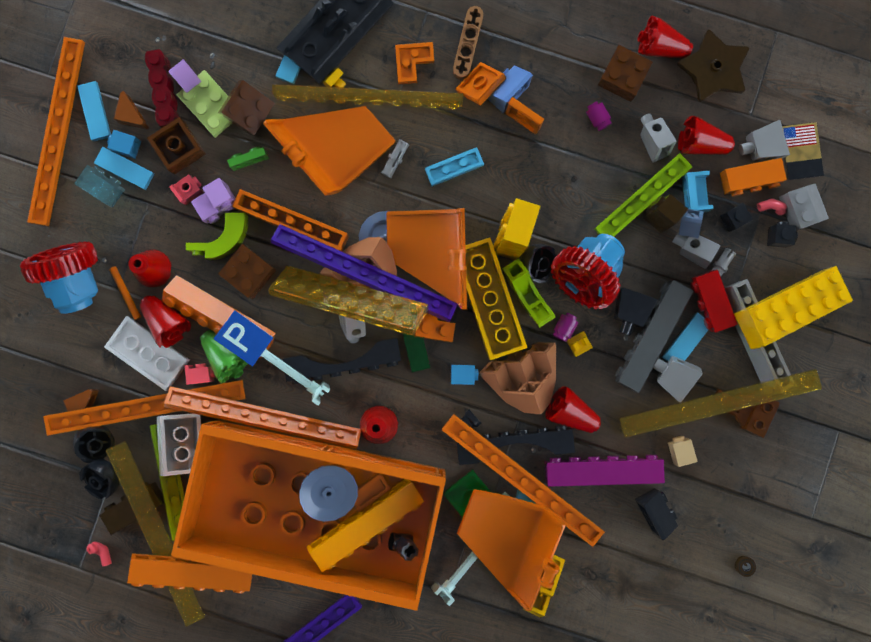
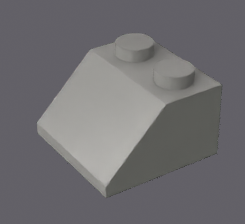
[779,184,829,231]

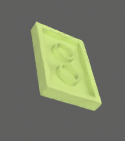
[176,70,232,138]

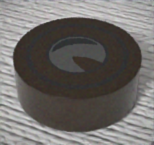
[735,556,756,577]

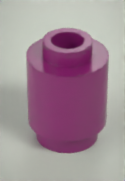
[586,101,612,131]
[553,313,578,342]

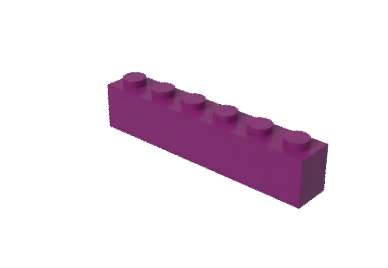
[545,455,665,487]

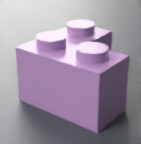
[191,178,236,224]

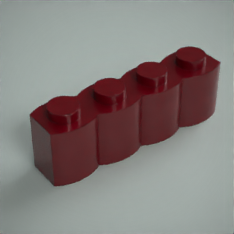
[145,49,180,128]

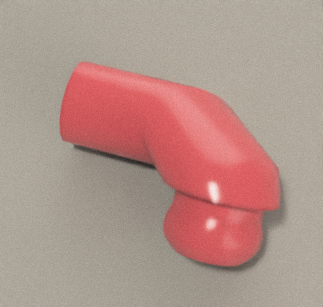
[757,198,787,216]
[86,541,112,566]

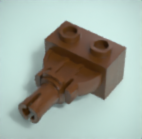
[713,389,780,438]

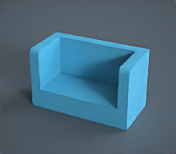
[682,171,713,212]

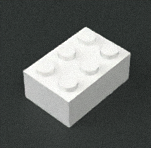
[156,413,201,476]

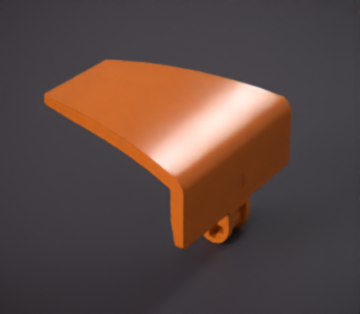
[263,106,396,196]
[386,208,467,310]
[457,489,566,611]

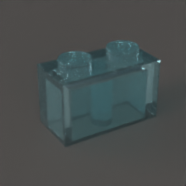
[74,165,125,208]

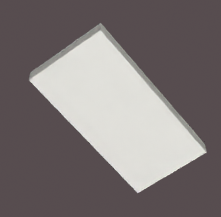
[104,316,190,391]

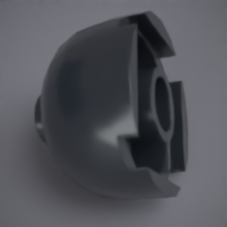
[520,244,557,283]
[73,425,115,463]
[79,459,121,499]

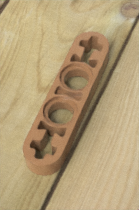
[453,6,483,80]

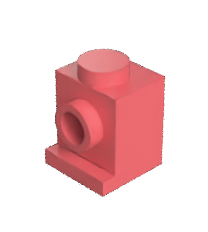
[169,174,203,205]
[184,363,216,385]

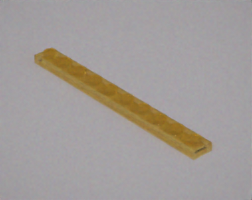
[272,84,463,109]
[620,369,822,438]
[106,441,205,627]

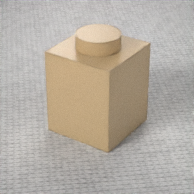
[668,436,698,467]

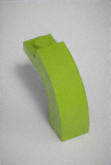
[186,213,248,260]
[502,258,556,328]

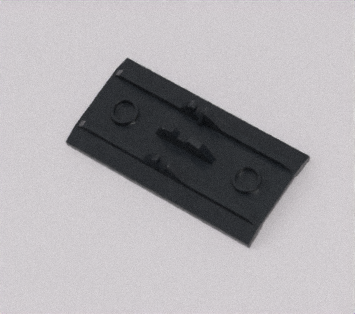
[276,0,393,85]

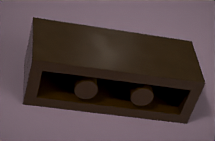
[643,194,689,233]
[99,482,164,535]

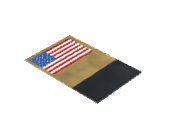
[782,122,824,180]

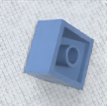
[488,66,533,113]

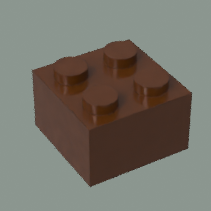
[598,45,653,102]
[218,80,275,135]
[147,117,206,175]
[218,244,276,300]

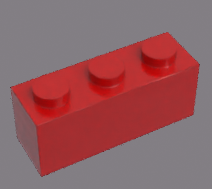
[691,270,738,333]

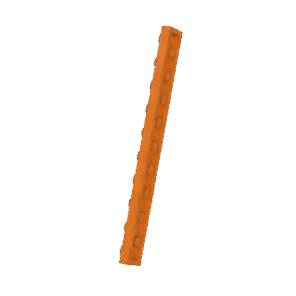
[27,37,85,227]
[43,380,246,436]
[164,386,361,450]
[442,414,605,547]

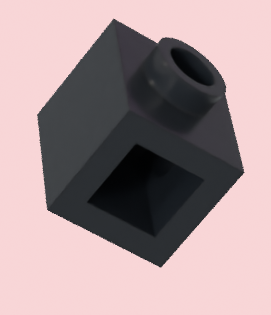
[767,221,798,248]

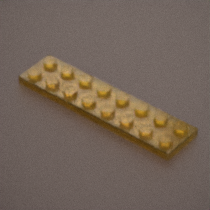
[268,265,428,336]

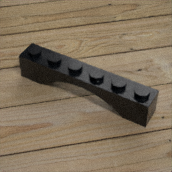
[282,338,402,385]
[456,425,575,465]

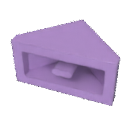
[168,59,201,93]

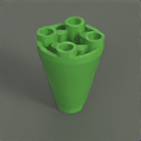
[200,330,248,384]

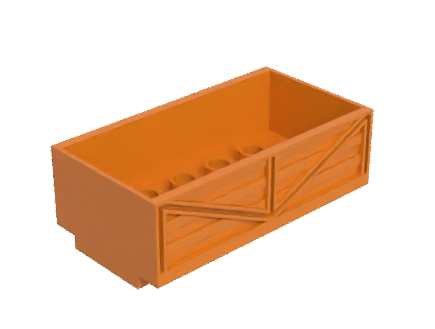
[171,419,446,611]

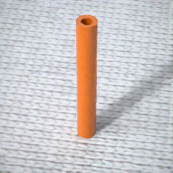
[109,266,141,320]

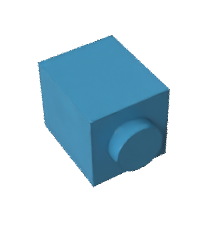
[107,130,141,159]
[451,365,478,385]

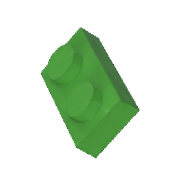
[227,147,269,171]

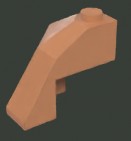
[320,237,397,310]
[479,342,556,415]

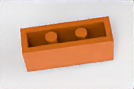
[720,158,787,197]

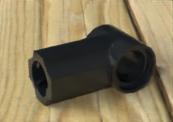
[388,532,419,561]

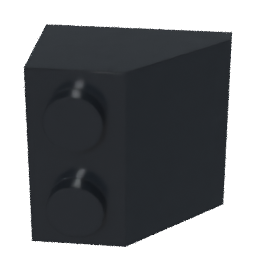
[635,488,678,541]

